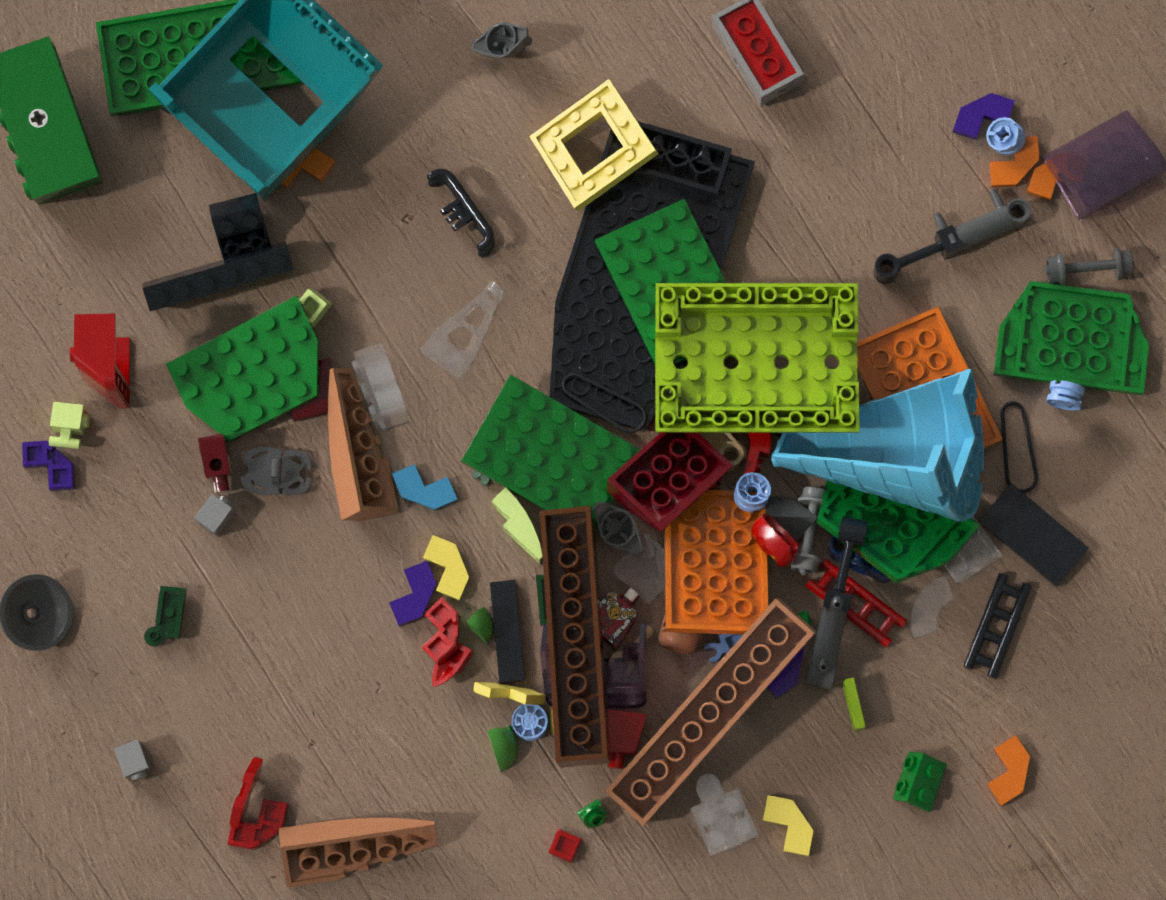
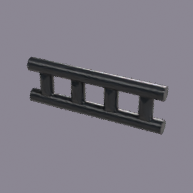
[963,573,1032,679]

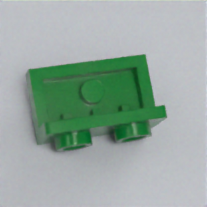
[893,752,947,812]

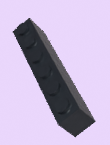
[142,241,294,311]

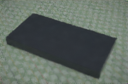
[978,483,1089,587]

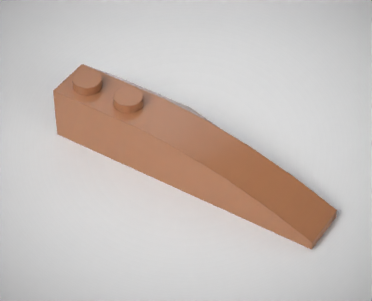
[328,368,399,521]
[279,818,438,888]

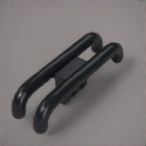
[427,169,495,258]

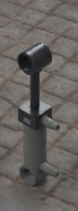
[873,189,1031,284]
[806,516,868,690]

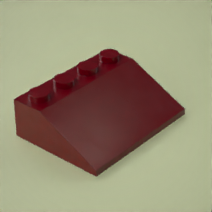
[607,433,733,532]

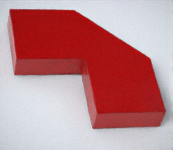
[421,597,460,667]
[229,757,263,828]
[227,799,289,850]

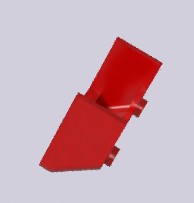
[70,313,130,409]

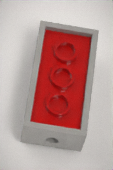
[711,0,804,107]

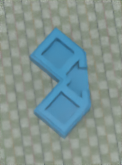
[392,464,458,511]

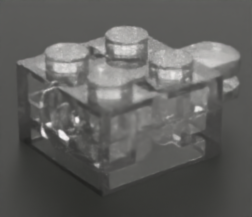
[690,774,759,858]

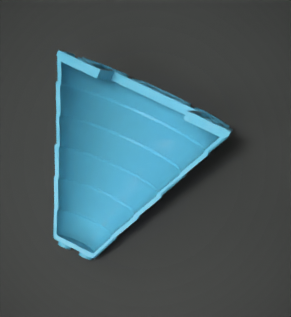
[772,369,984,522]

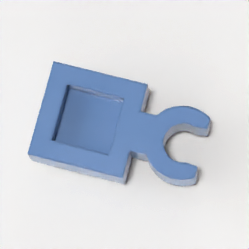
[704,634,743,663]

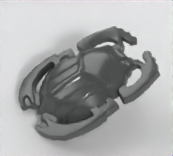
[240,447,312,496]

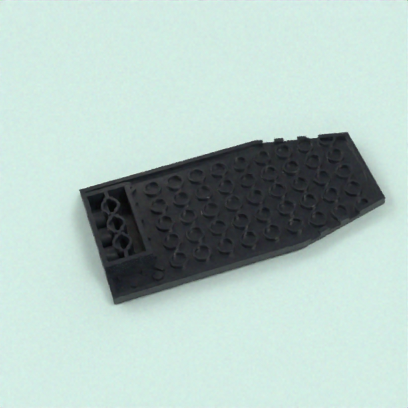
[550,121,755,432]

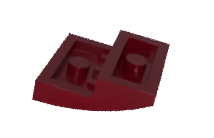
[291,358,332,422]

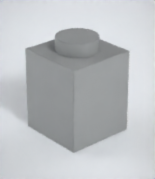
[194,494,235,537]
[114,739,152,782]

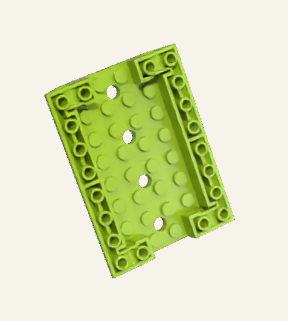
[655,283,860,433]

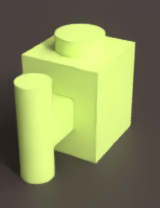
[49,402,90,449]

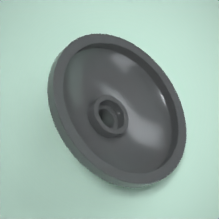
[0,574,73,651]

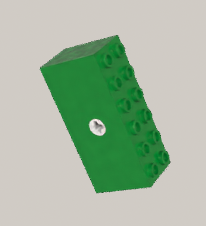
[0,36,103,205]

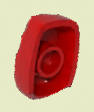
[752,514,799,567]

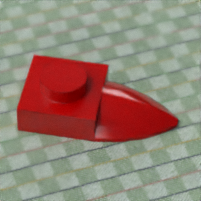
[432,643,474,687]

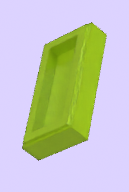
[842,677,866,732]

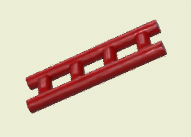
[805,559,907,648]

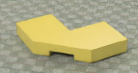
[423,535,469,601]
[473,682,546,705]
[763,795,813,856]

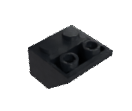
[209,193,271,259]

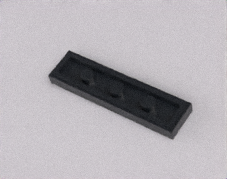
[490,580,525,683]

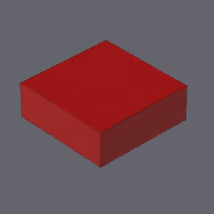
[548,829,582,863]

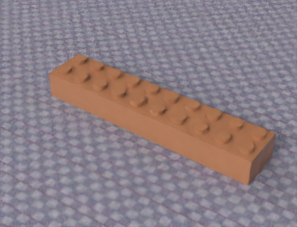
[605,597,817,826]

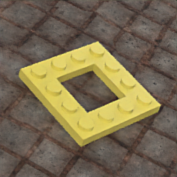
[529,79,658,211]

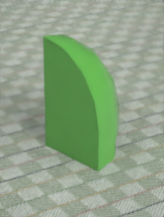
[467,607,493,644]
[487,725,518,772]

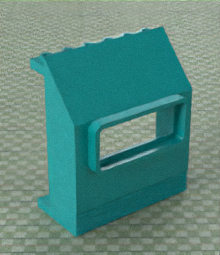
[148,0,384,201]

